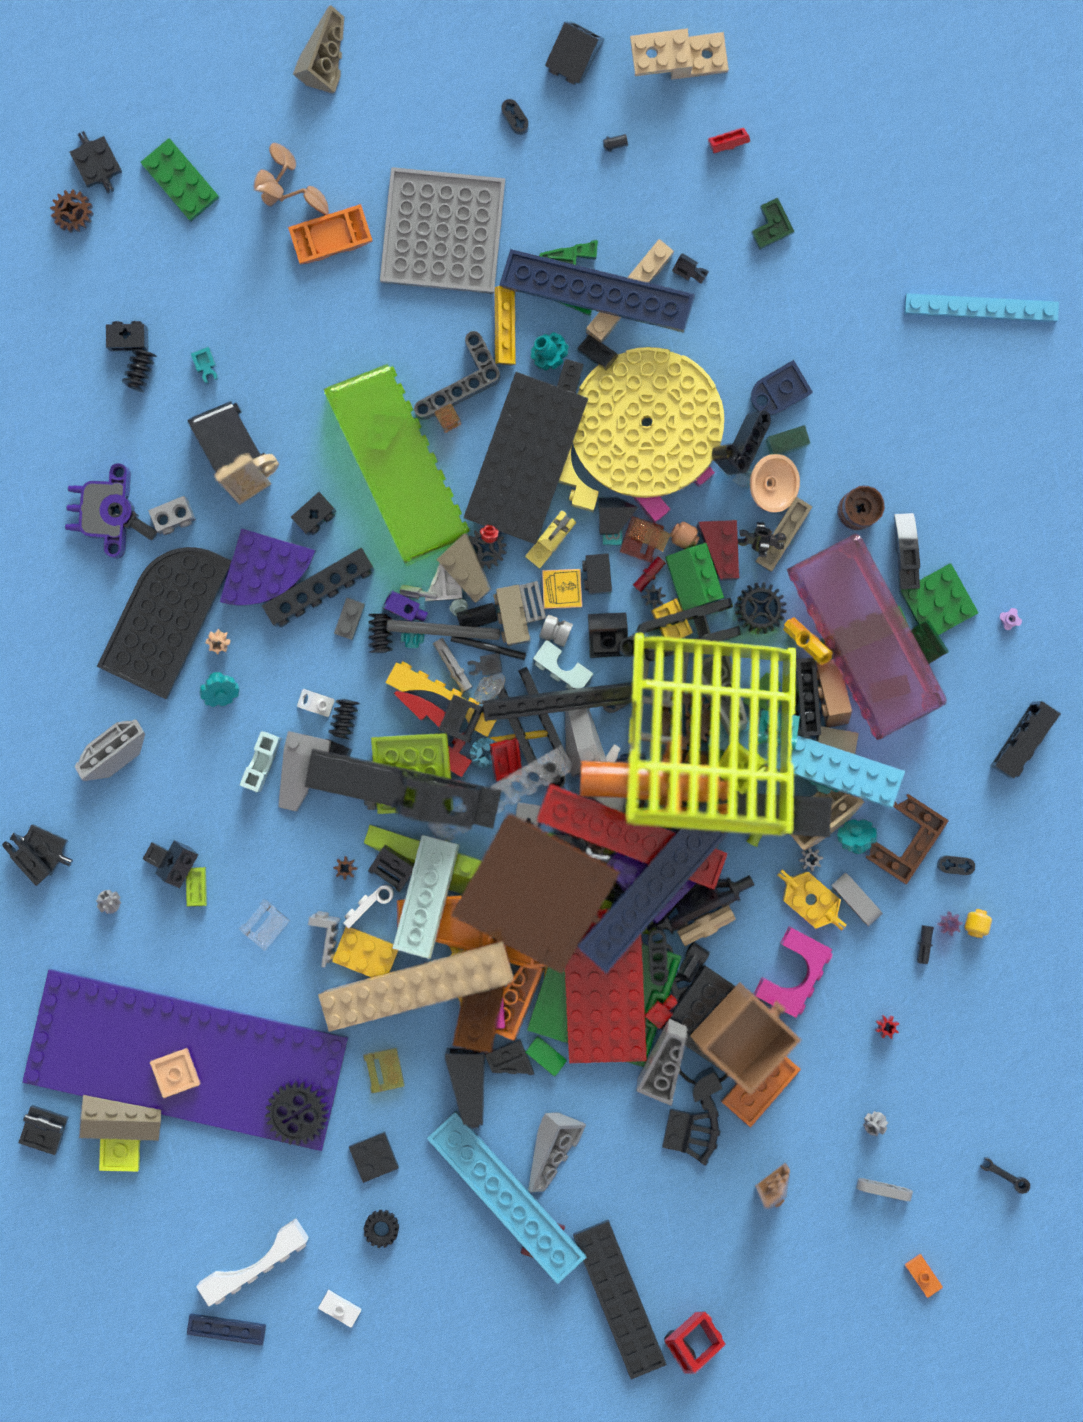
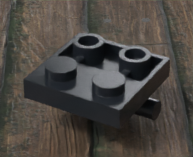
[18,1105,69,1155]

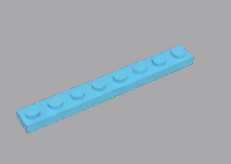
[904,294,1059,322]

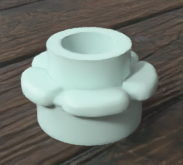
[449,599,468,616]

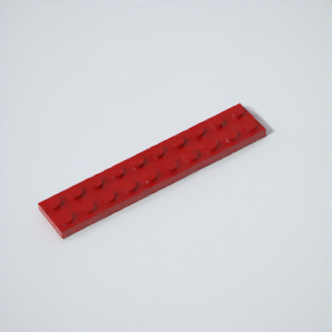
[536,784,728,890]

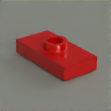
[708,128,750,153]

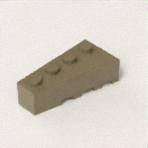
[79,1095,161,1141]

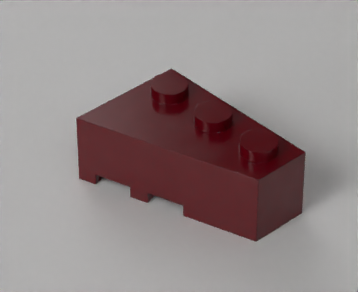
[697,520,739,581]

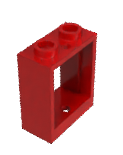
[664,1312,726,1374]

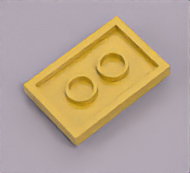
[332,926,398,978]

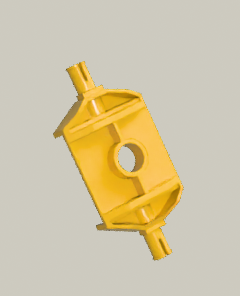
[777,869,847,931]

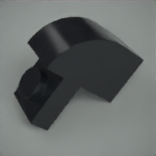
[692,1066,723,1116]

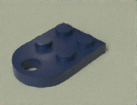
[751,360,813,416]

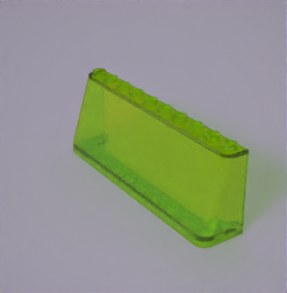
[323,363,470,566]

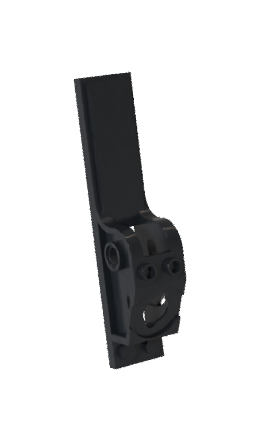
[305,748,502,828]

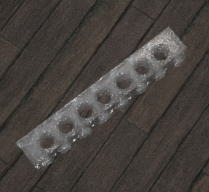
[427,745,573,842]

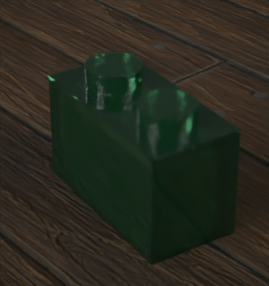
[765,425,810,455]

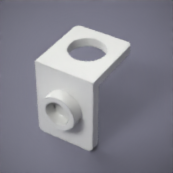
[297,689,334,717]

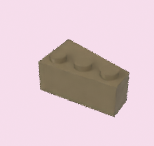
[436,534,492,603]

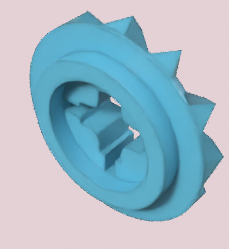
[470,738,496,769]

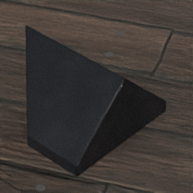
[598,497,638,535]

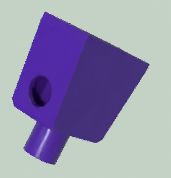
[382,591,428,622]

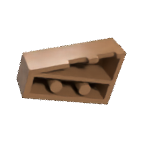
[816,658,852,728]

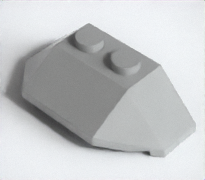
[74,720,145,781]

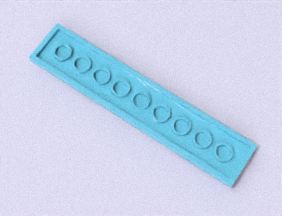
[707,718,905,809]
[427,1111,586,1284]

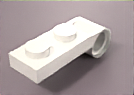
[344,885,394,928]

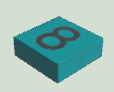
[603,529,622,545]

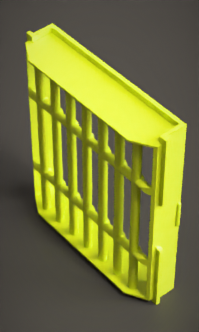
[627,634,796,836]

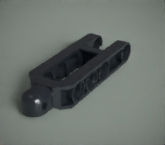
[618,598,742,662]
[492,667,566,788]

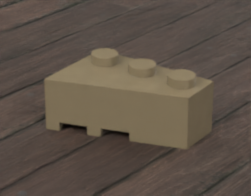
[493,584,530,647]

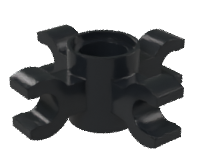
[738,522,786,557]

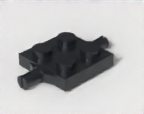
[70,131,122,193]
[10,824,73,875]

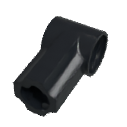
[676,942,710,983]

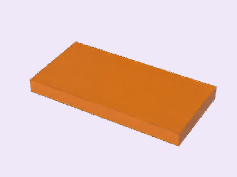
[721,1056,801,1128]

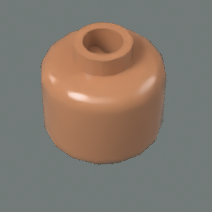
[670,521,700,549]

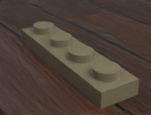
[755,497,812,572]

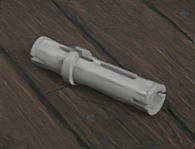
[433,638,473,693]

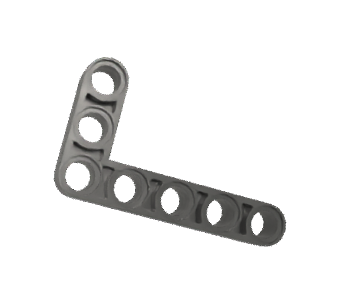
[414,331,500,420]

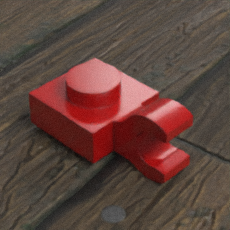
[645,994,677,1029]

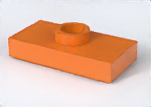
[905,1254,943,1298]

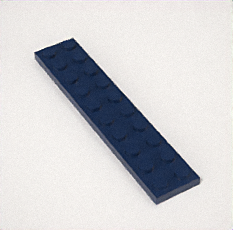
[499,249,695,333]
[576,802,729,973]

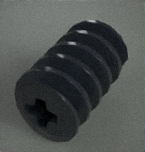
[122,349,157,392]
[368,613,393,653]
[328,699,360,740]

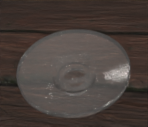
[474,672,505,704]

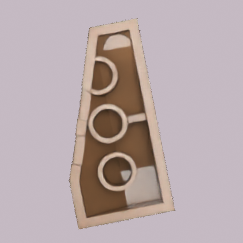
[755,1163,790,1209]

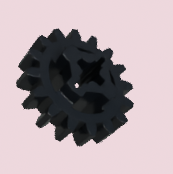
[469,528,507,569]

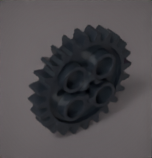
[265,1081,329,1146]

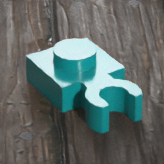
[191,347,218,384]

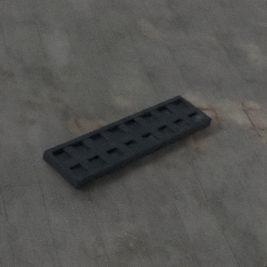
[573,1219,667,1379]

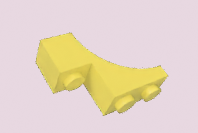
[558,446,599,512]

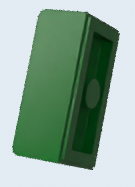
[525,1036,567,1077]

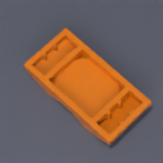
[288,204,373,265]

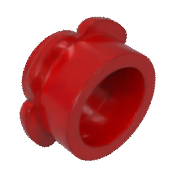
[480,525,499,543]

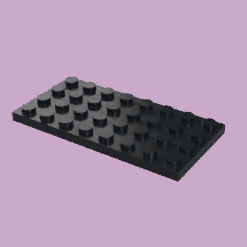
[463,372,588,544]

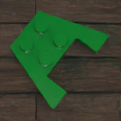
[539,240,598,316]

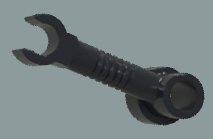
[980,1157,1031,1194]

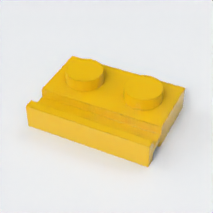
[651,598,693,639]

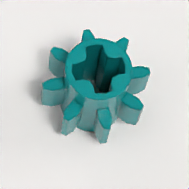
[401,632,424,648]

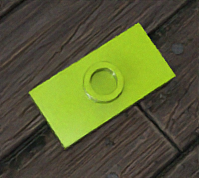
[186,867,207,907]

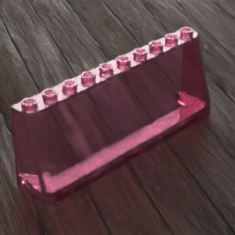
[787,534,947,740]

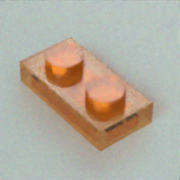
[628,518,671,552]

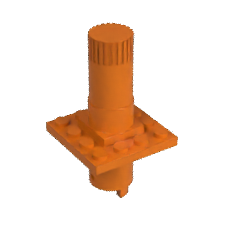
[580,735,729,828]

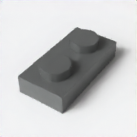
[334,598,365,640]

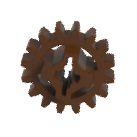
[50,189,94,233]

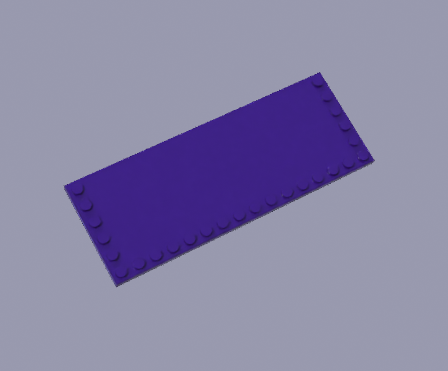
[22,969,348,1151]

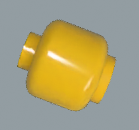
[964,909,992,938]

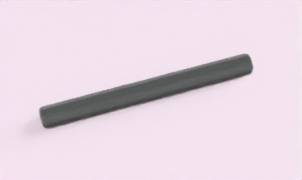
[386,620,500,640]

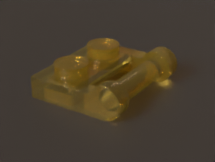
[363,1047,405,1093]

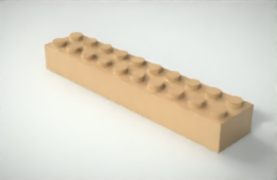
[318,942,514,1032]

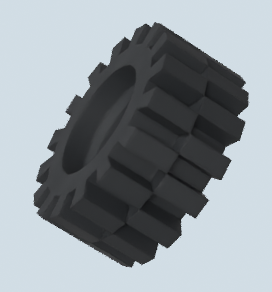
[363,1210,399,1248]

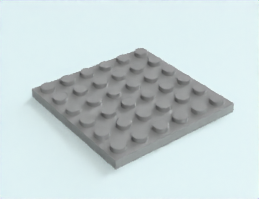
[380,167,505,294]

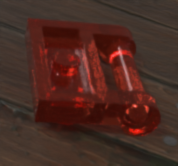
[619,516,664,563]

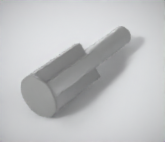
[400,585,438,599]

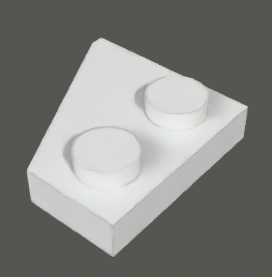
[425,563,462,601]

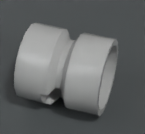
[539,614,573,647]

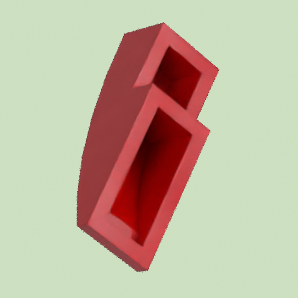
[394,691,446,727]

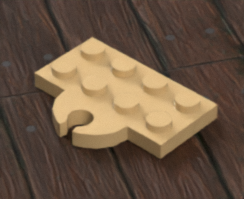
[215,454,279,505]

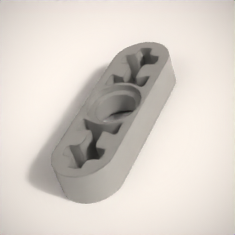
[856,1178,913,1201]

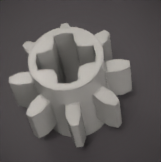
[798,847,823,871]
[96,890,121,914]
[863,1111,888,1136]

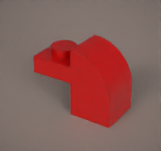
[448,732,472,777]

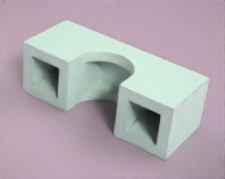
[533,640,593,690]
[240,731,282,792]

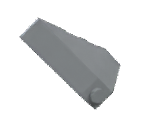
[528,1113,586,1192]

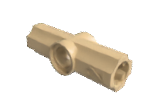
[677,905,736,946]

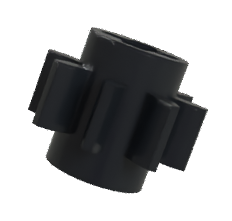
[641,584,666,609]

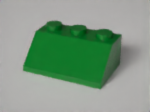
[665,543,724,611]

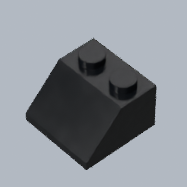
[588,612,628,658]

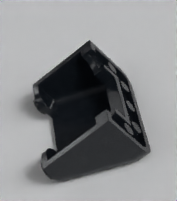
[187,401,266,474]

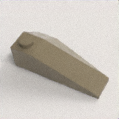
[293,5,344,93]

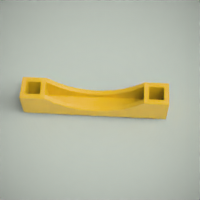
[385,661,497,737]

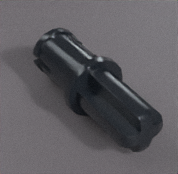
[917,925,934,964]

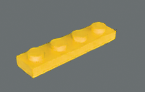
[494,286,516,366]

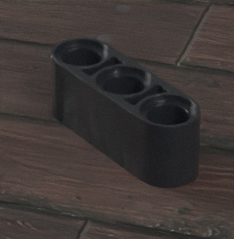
[648,927,668,986]

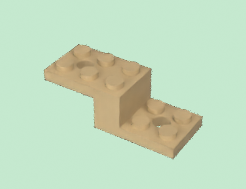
[630,28,729,80]

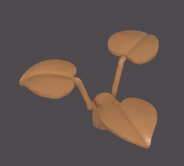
[254,143,329,215]

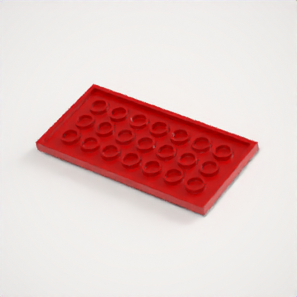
[565,908,647,1063]

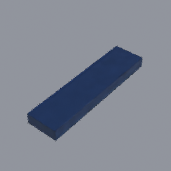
[186,1313,266,1346]

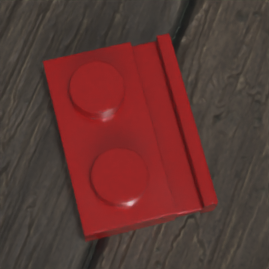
[489,737,523,781]

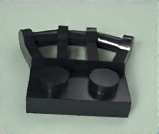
[662,1108,721,1166]

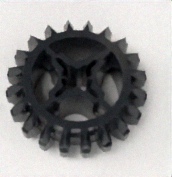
[735,582,787,634]

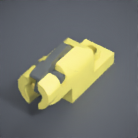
[525,511,576,569]

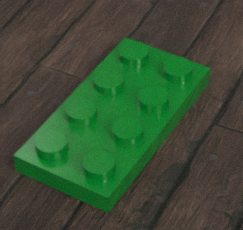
[140,138,220,222]

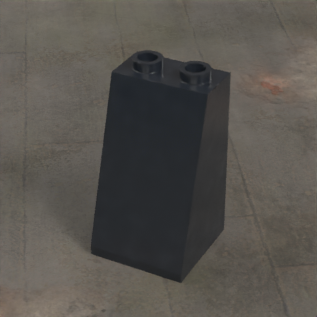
[445,1048,485,1128]

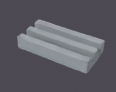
[519,581,546,623]

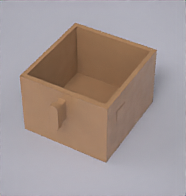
[690,982,801,1095]

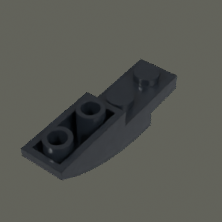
[894,513,920,590]

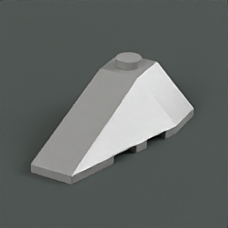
[565,708,607,777]
[279,731,332,812]

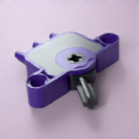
[65,463,158,559]

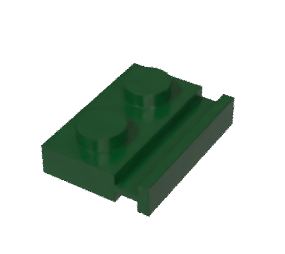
[904,620,949,667]

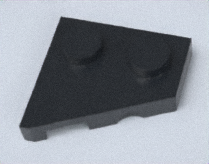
[485,1039,534,1075]

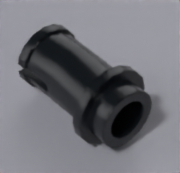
[603,134,628,152]

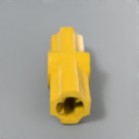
[783,617,833,665]

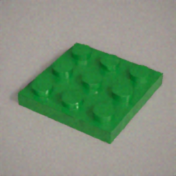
[900,563,979,635]

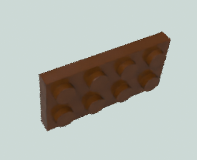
[452,985,505,1053]

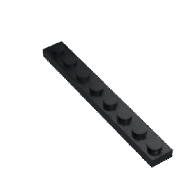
[483,682,633,721]

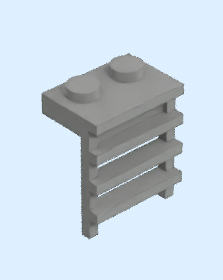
[308,911,340,967]

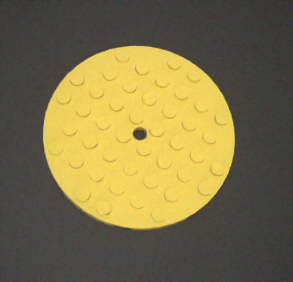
[573,347,724,498]

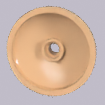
[750,454,800,512]

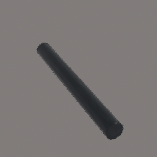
[451,636,526,660]

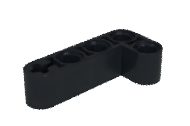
[712,410,771,475]

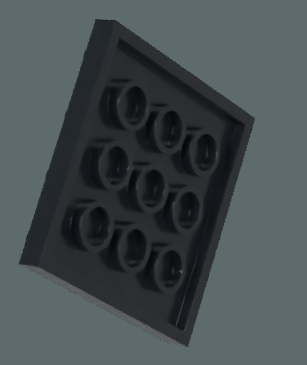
[661,964,736,1071]

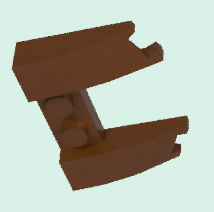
[865,794,949,885]

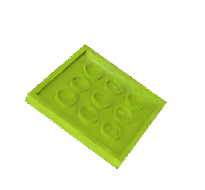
[371,733,454,814]

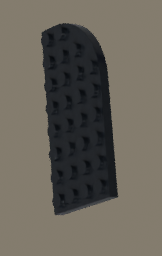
[97,547,231,699]

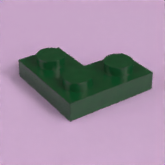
[751,197,795,250]

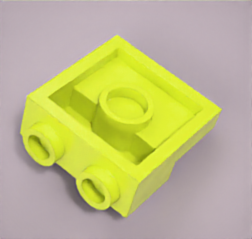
[718,743,768,794]

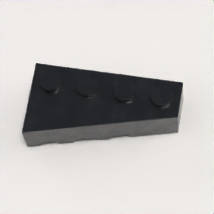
[990,701,1061,778]

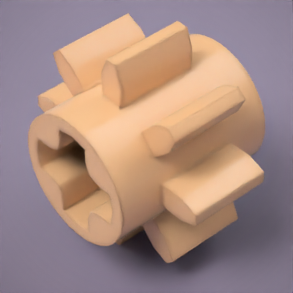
[205,629,231,655]

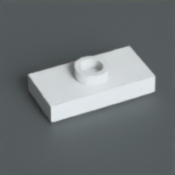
[318,1290,362,1327]

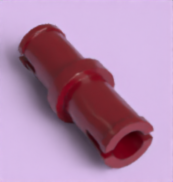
[633,556,666,593]

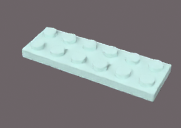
[393,835,460,958]

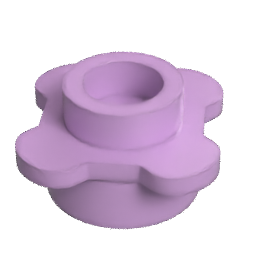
[999,608,1022,630]

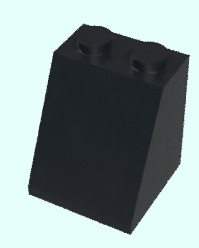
[545,21,605,85]

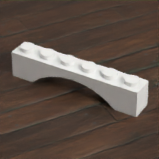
[197,1219,309,1306]

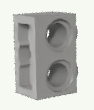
[148,496,196,535]

